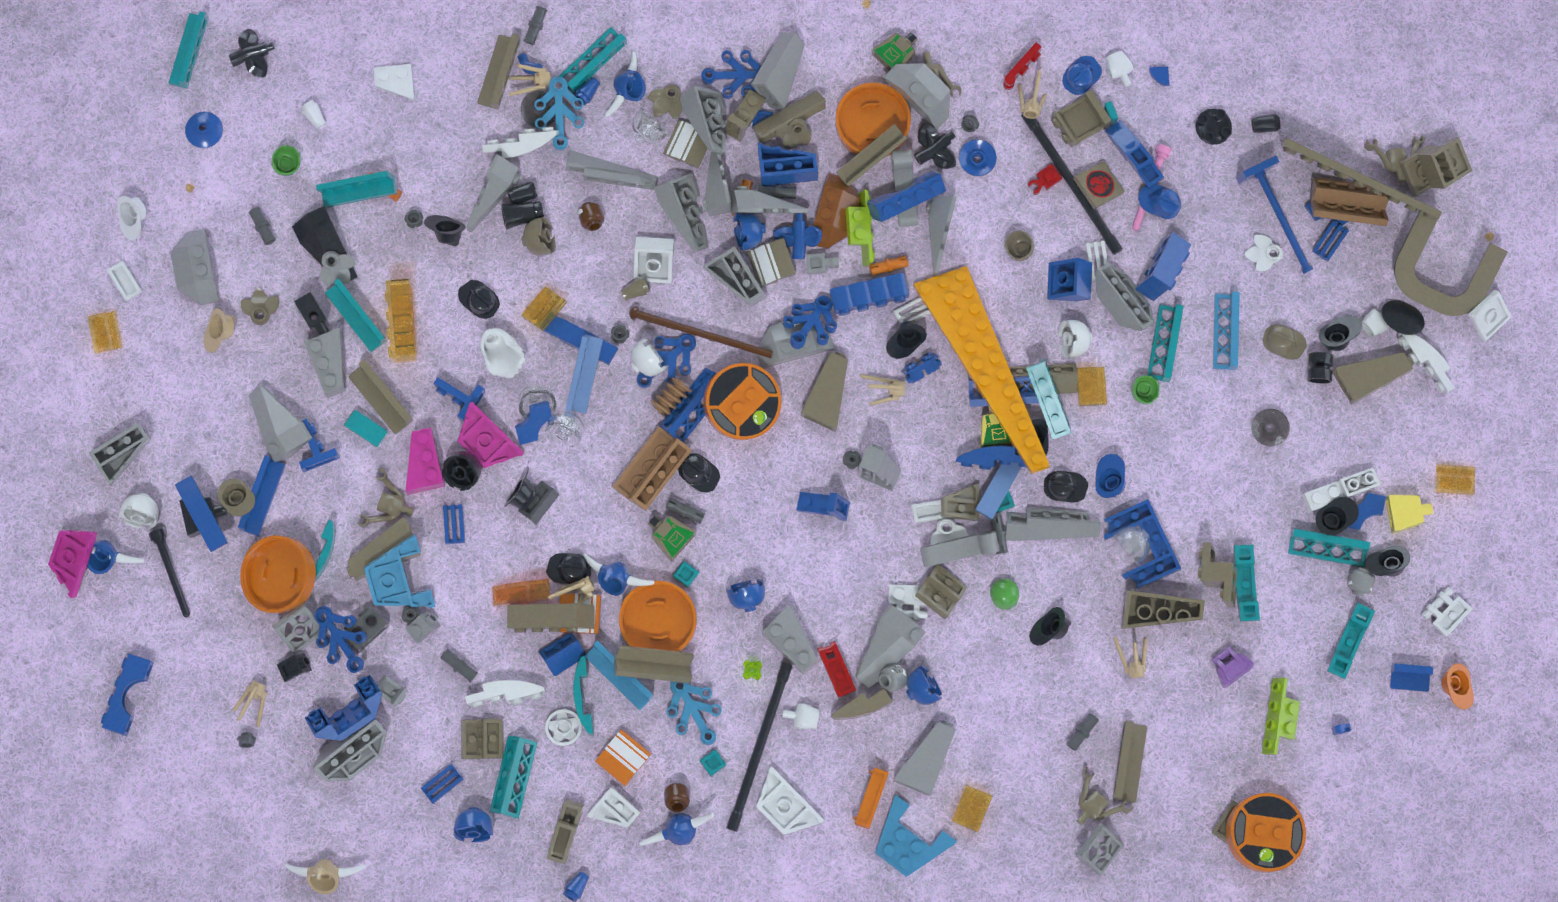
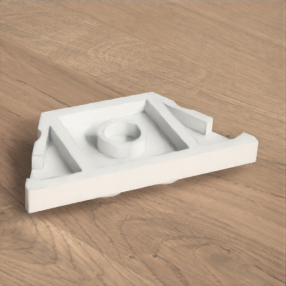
[756,767,824,835]

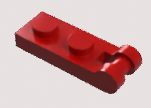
[1003,42,1042,90]
[817,641,856,698]

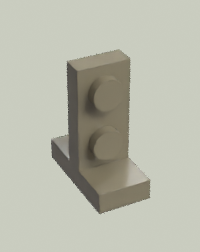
[725,90,766,143]

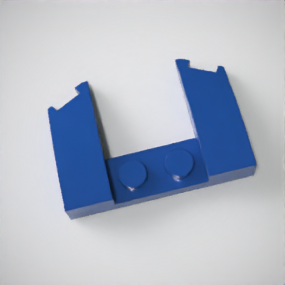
[1104,499,1181,589]

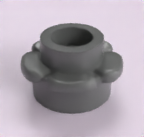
[961,115,979,132]
[405,210,423,228]
[611,325,629,344]
[843,450,861,469]
[401,606,420,625]
[237,732,256,748]

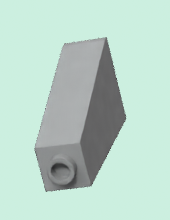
[751,32,805,109]
[894,721,956,796]

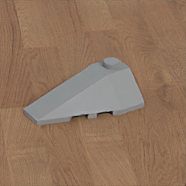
[926,196,957,277]

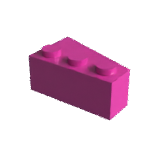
[405,427,445,495]

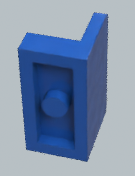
[538,632,586,676]
[1390,663,1433,692]

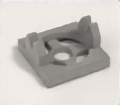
[272,602,319,655]
[1075,823,1124,876]

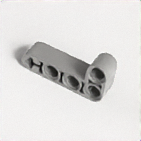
[891,149,918,227]
[920,531,1000,567]

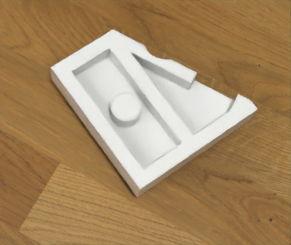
[374,64,415,100]
[587,787,641,828]

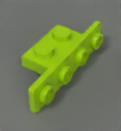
[846,189,875,267]
[1262,677,1300,755]

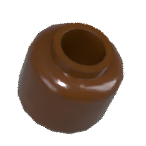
[577,202,605,231]
[664,783,690,812]

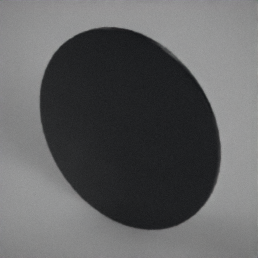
[1381,300,1425,335]

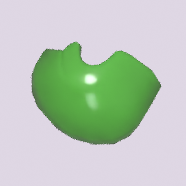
[272,145,300,176]
[1131,375,1159,404]
[990,578,1019,610]

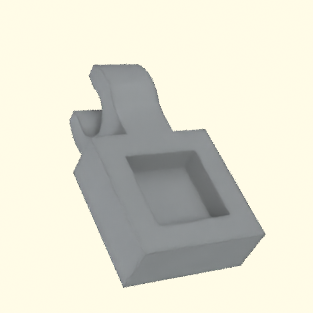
[806,253,839,275]

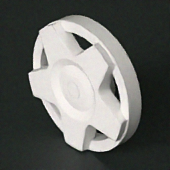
[545,709,582,746]

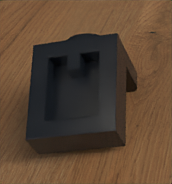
[277,653,312,682]

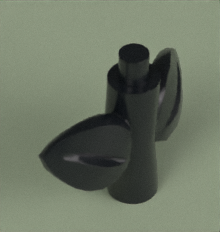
[229,29,275,78]
[913,123,956,169]

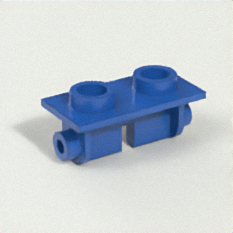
[901,352,942,384]

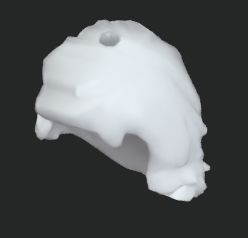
[480,328,526,378]

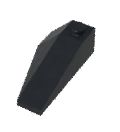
[292,206,358,281]

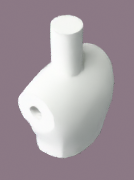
[1105,51,1133,87]
[1362,308,1389,338]
[782,703,819,730]

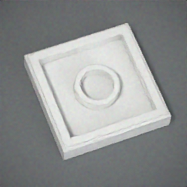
[1468,289,1512,342]

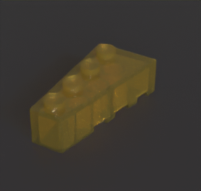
[385,278,417,363]

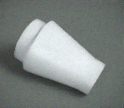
[301,100,326,129]

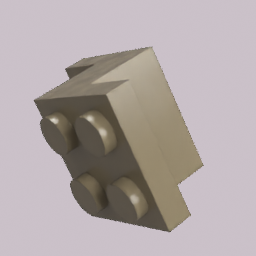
[1399,137,1473,197]
[1198,542,1237,608]

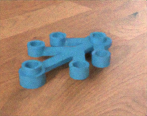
[534,77,584,150]
[666,681,722,745]

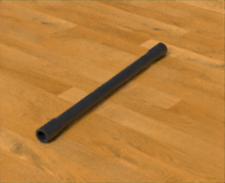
[1021,114,1123,255]
[726,662,793,832]

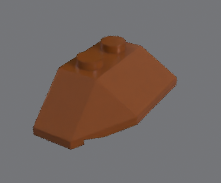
[813,173,861,249]

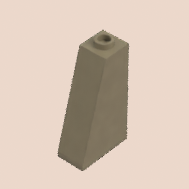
[801,352,848,432]
[1333,352,1414,405]
[346,517,421,581]

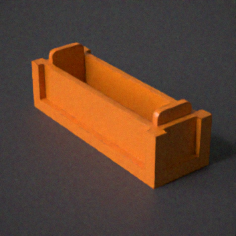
[852,767,889,829]

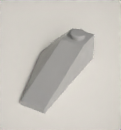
[679,86,726,154]
[702,151,731,216]
[466,154,521,232]
[653,173,709,253]
[731,186,809,214]
[249,385,312,462]
[855,604,926,688]

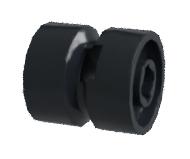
[1307,352,1334,384]

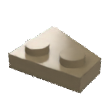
[941,483,980,521]

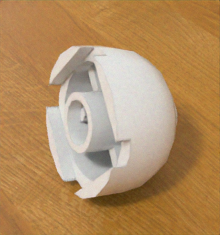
[1058,320,1093,358]
[631,338,667,377]
[119,493,159,529]

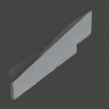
[566,150,658,190]
[1005,507,1101,541]

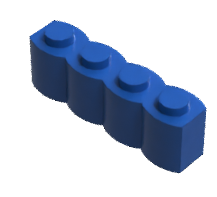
[829,273,909,316]

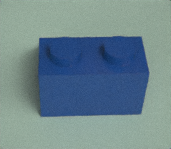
[1047,258,1093,302]

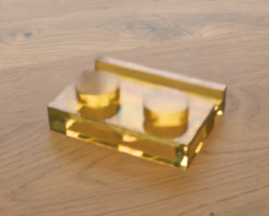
[521,286,567,331]
[87,310,123,354]
[1077,366,1107,407]
[1435,464,1476,495]
[952,785,993,833]

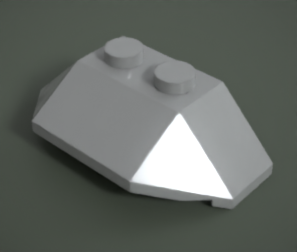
[883,63,950,130]
[170,229,220,305]
[1095,263,1155,331]
[757,321,835,369]
[313,718,387,782]

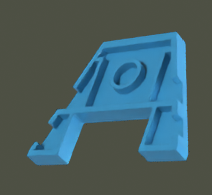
[364,534,435,608]
[875,795,957,877]

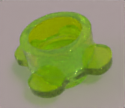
[742,660,762,680]

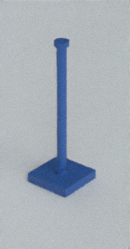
[1236,155,1313,274]

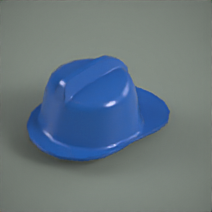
[1062,56,1102,95]
[1138,184,1181,219]
[1095,454,1126,498]

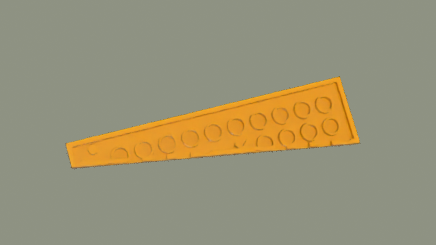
[913,266,1050,474]

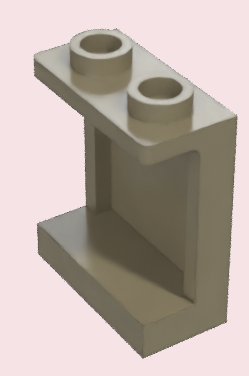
[1051,89,1112,148]

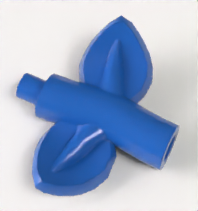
[773,213,822,259]

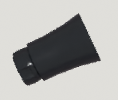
[501,201,544,230]

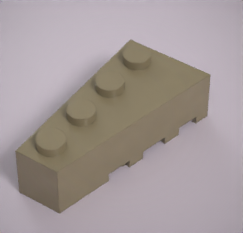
[1121,590,1205,629]
[507,603,594,633]

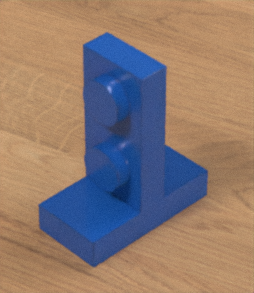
[433,377,486,422]
[299,419,340,472]
[796,492,850,521]

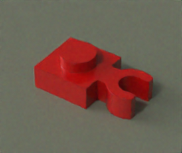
[1027,164,1063,195]

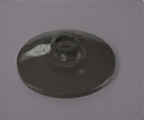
[521,91,556,128]
[1251,409,1290,447]

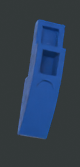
[1105,120,1164,189]
[956,445,1027,470]

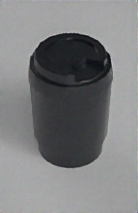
[1251,114,1281,133]
[507,182,538,204]

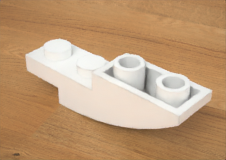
[482,127,559,158]
[1397,333,1455,395]
[1302,468,1381,513]
[465,680,545,708]

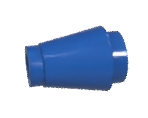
[574,77,600,105]
[563,871,589,902]

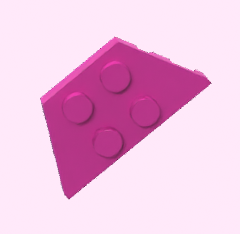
[457,401,524,468]
[48,530,98,598]

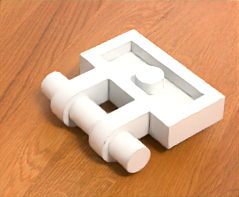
[889,584,927,620]
[1422,587,1473,638]

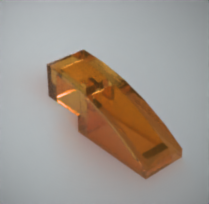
[492,579,551,606]

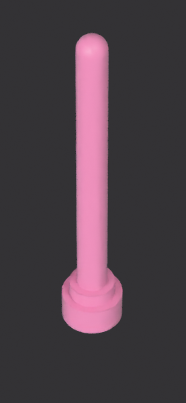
[1132,144,1172,231]

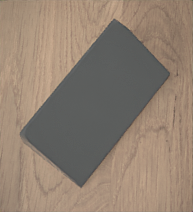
[518,481,559,525]

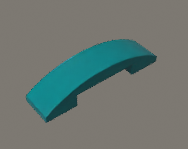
[315,520,335,582]
[1234,544,1260,622]
[1327,603,1375,680]
[573,656,594,736]

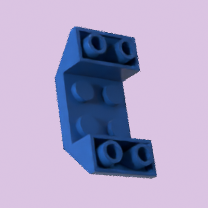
[305,674,382,741]

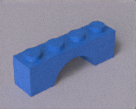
[867,171,946,222]
[101,654,154,737]

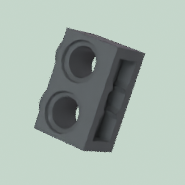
[344,607,389,652]

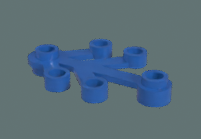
[701,50,761,99]
[783,295,837,349]
[637,334,696,389]
[314,606,367,673]

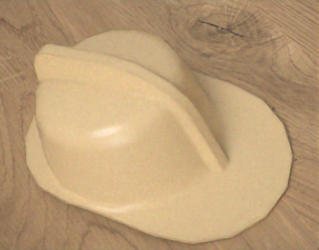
[204,308,235,353]

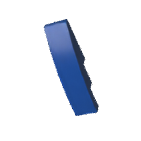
[541,313,618,365]
[175,475,228,552]

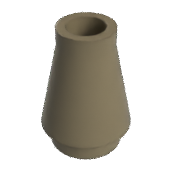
[621,277,651,300]

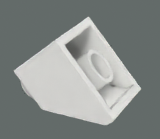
[634,237,674,283]

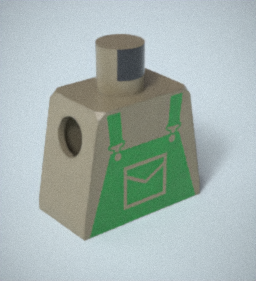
[872,32,918,71]
[648,515,696,562]

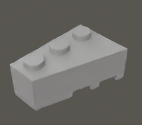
[702,246,767,307]
[304,328,345,398]
[89,422,151,486]
[857,444,901,491]
[762,604,817,675]

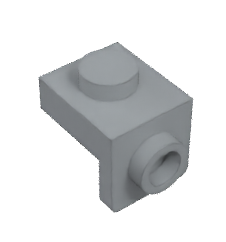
[406,611,440,644]
[377,675,407,706]

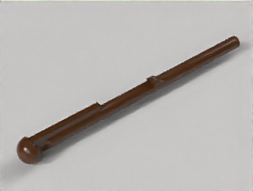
[629,306,773,358]

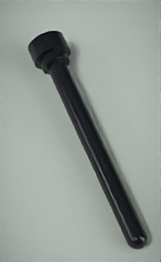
[149,529,190,618]

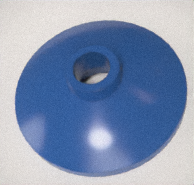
[185,112,223,148]
[959,140,997,176]

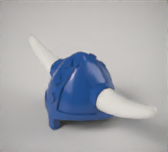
[605,52,646,117]
[87,540,144,574]
[583,553,655,596]
[639,813,714,846]

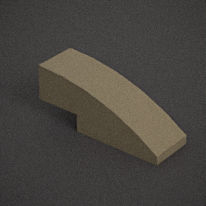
[831,689,893,720]
[546,798,585,864]

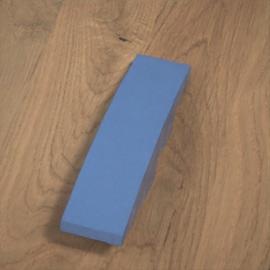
[975,453,1022,520]

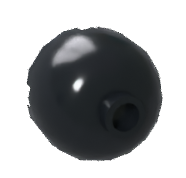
[442,451,481,491]

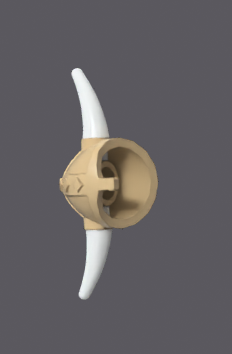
[285,859,366,894]

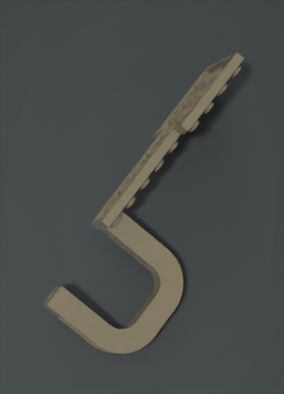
[1281,138,1508,316]

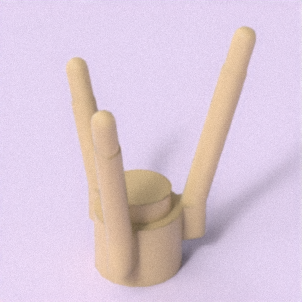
[509,64,551,96]
[1018,70,1047,119]
[860,374,905,406]
[548,576,595,604]
[1113,637,1147,679]
[232,681,268,727]

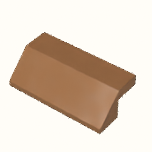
[1311,177,1389,226]
[611,426,692,511]

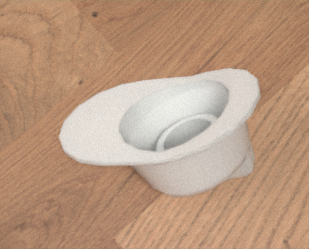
[117,196,146,240]

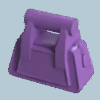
[1211,645,1254,688]

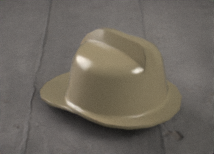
[1262,324,1307,360]
[217,478,255,517]

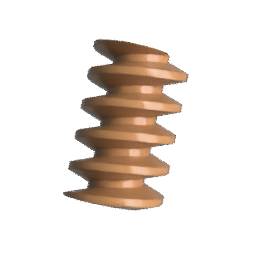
[650,378,693,418]

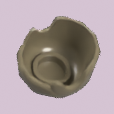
[1004,230,1035,261]

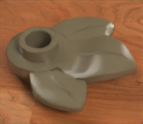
[648,85,682,119]
[775,117,811,149]
[241,288,279,325]

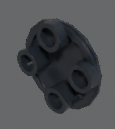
[1195,109,1232,145]

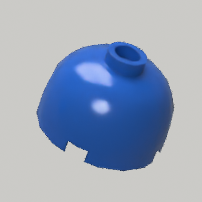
[733,212,766,251]
[726,579,765,612]
[906,665,942,705]
[453,807,493,842]

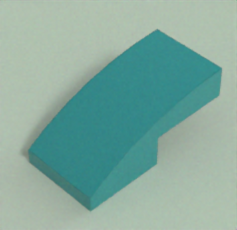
[344,410,388,447]

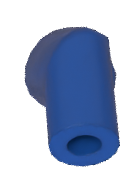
[517,53,543,75]

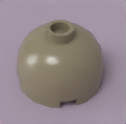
[521,217,556,256]

